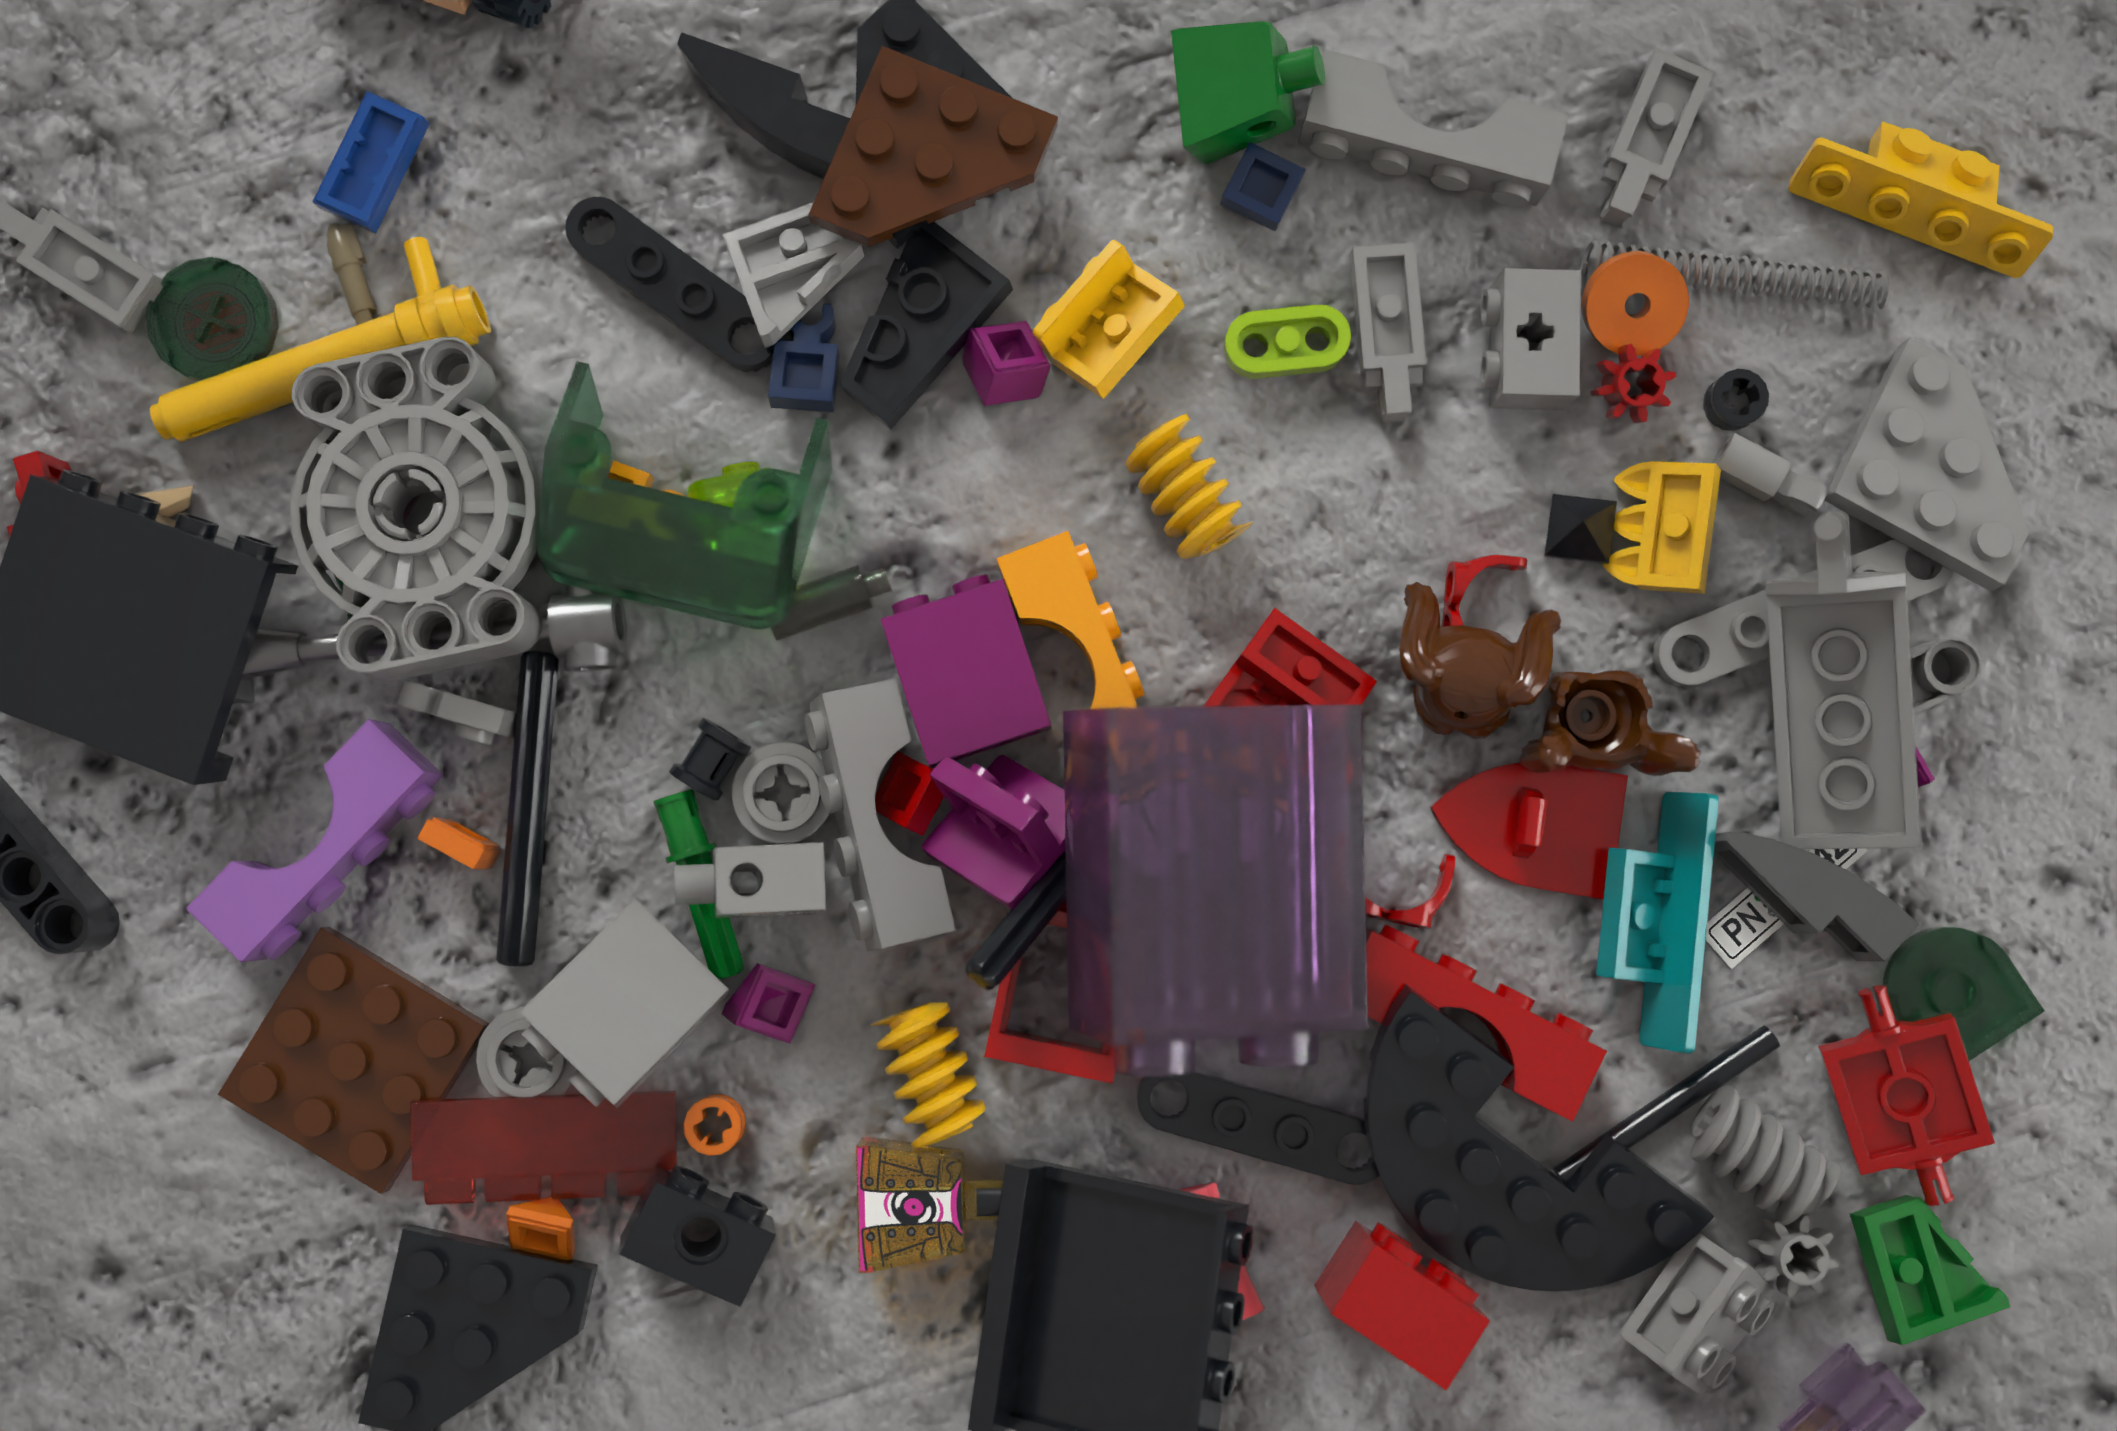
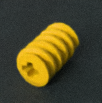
[1125,413,1253,559]
[869,1002,986,1149]

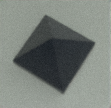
[1544,494,1617,565]

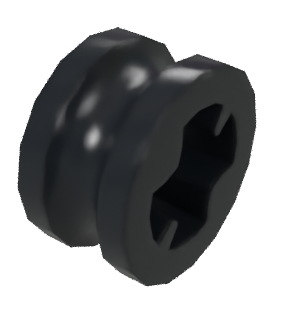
[1703,369,1769,431]

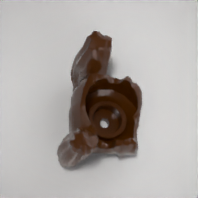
[1399,582,1561,739]
[1519,670,1701,776]

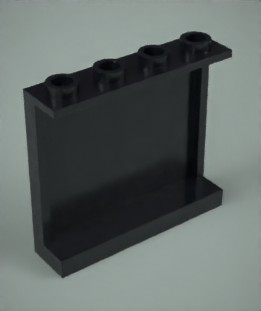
[0,469,298,785]
[968,1159,1253,1431]

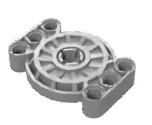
[290,337,544,682]

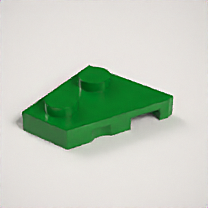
[1850,1195,2011,1345]

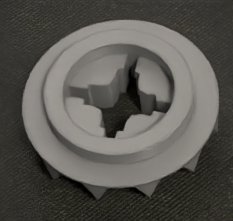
[732,742,830,844]
[476,1006,577,1110]

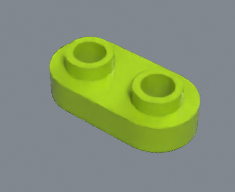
[1223,304,1351,379]

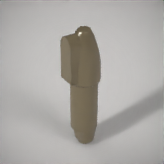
[327,222,377,325]

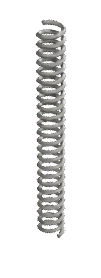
[1580,240,1890,309]

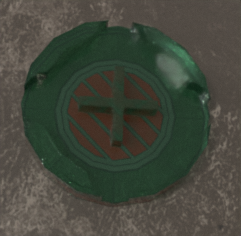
[146,257,279,381]

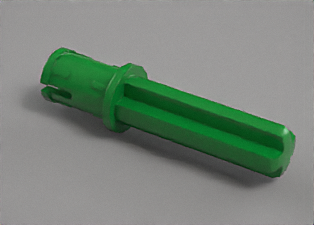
[653,789,744,980]

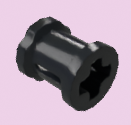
[669,717,752,801]

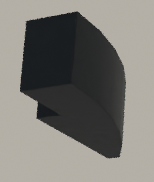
[677,32,850,179]

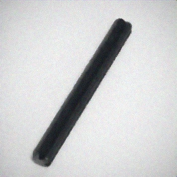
[496,651,559,967]

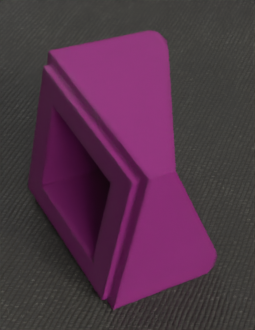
[962,321,1051,406]

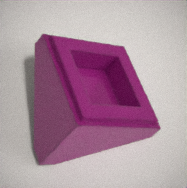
[721,963,815,1044]

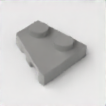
[723,202,864,348]

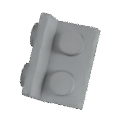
[1618,1233,1775,1395]

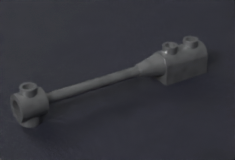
[233,577,627,704]

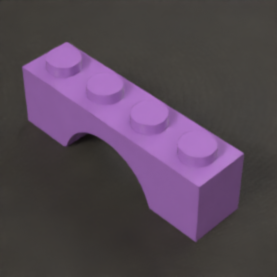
[186,719,443,962]

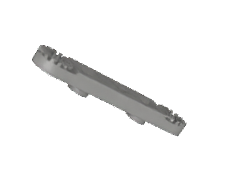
[1652,539,1954,687]

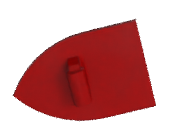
[1430,763,1628,900]

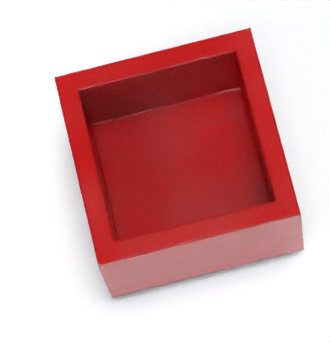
[1314,1220,1490,1391]

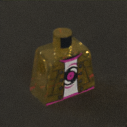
[856,1137,1003,1273]

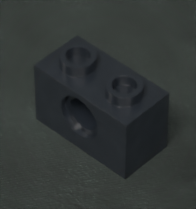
[619,1166,776,1307]

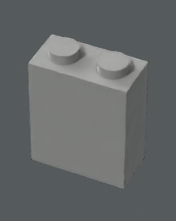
[519,899,729,1108]

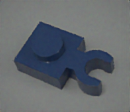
[768,303,840,412]

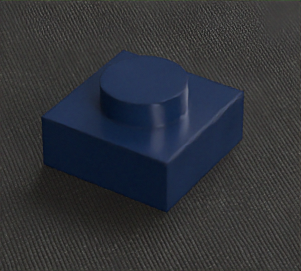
[1220,142,1306,232]

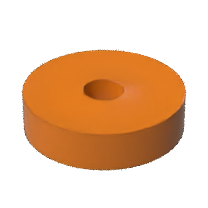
[1581,251,1689,356]

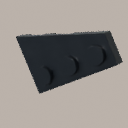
[839,220,1013,430]

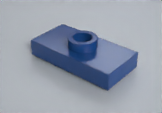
[312,91,429,234]

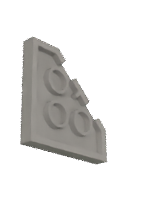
[1824,337,2029,592]

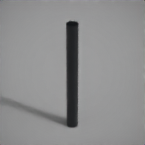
[1553,1025,1780,1183]

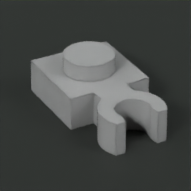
[397,680,516,745]

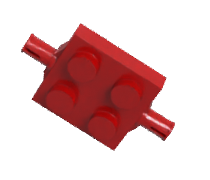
[1818,985,1995,1206]

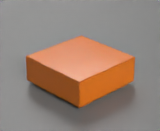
[417,817,502,869]

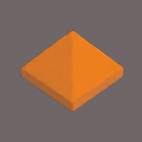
[506,1195,576,1261]

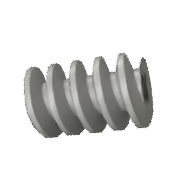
[1691,1085,1842,1226]

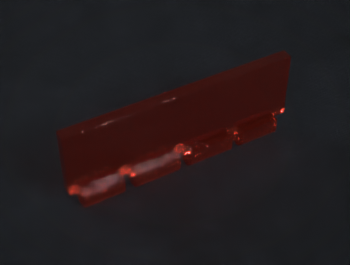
[410,1091,678,1205]

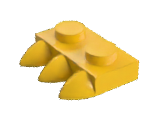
[1603,461,1721,594]

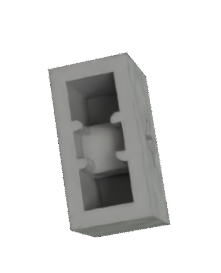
[1480,268,1581,410]

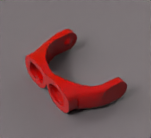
[1442,555,1527,627]
[1335,831,1456,929]

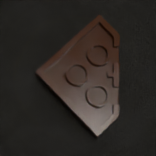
[809,46,1058,247]

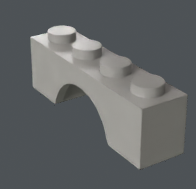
[1298,49,1569,207]
[805,678,956,951]

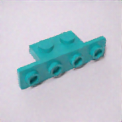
[1596,792,1719,1053]

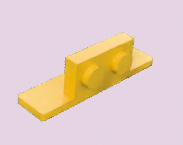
[1788,121,2054,278]

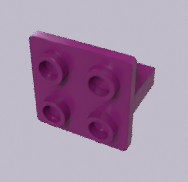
[922,755,1091,909]

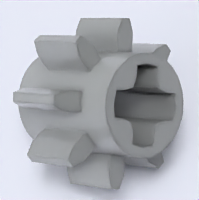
[1748,1215,1839,1298]

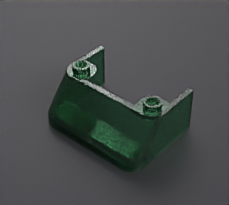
[537,361,833,630]

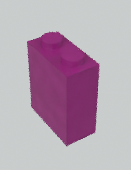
[881,574,1052,769]

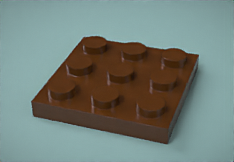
[218,927,489,1194]

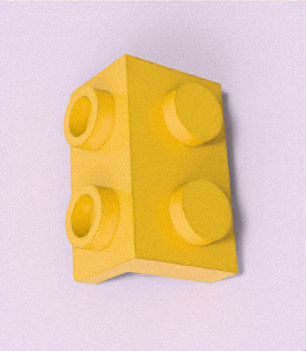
[1033,240,1185,399]

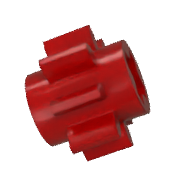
[1590,344,1676,424]

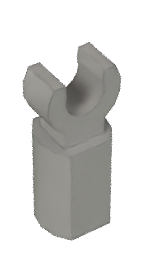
[1712,433,1830,518]

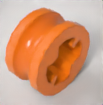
[684,1094,746,1156]

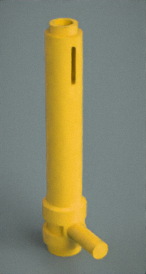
[150,237,491,442]

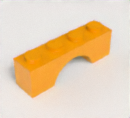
[996,531,1162,800]

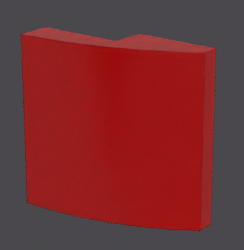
[1195,608,1377,792]

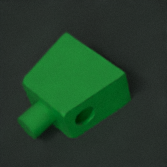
[1171,21,1325,164]

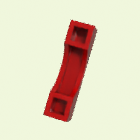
[1329,924,1607,1122]

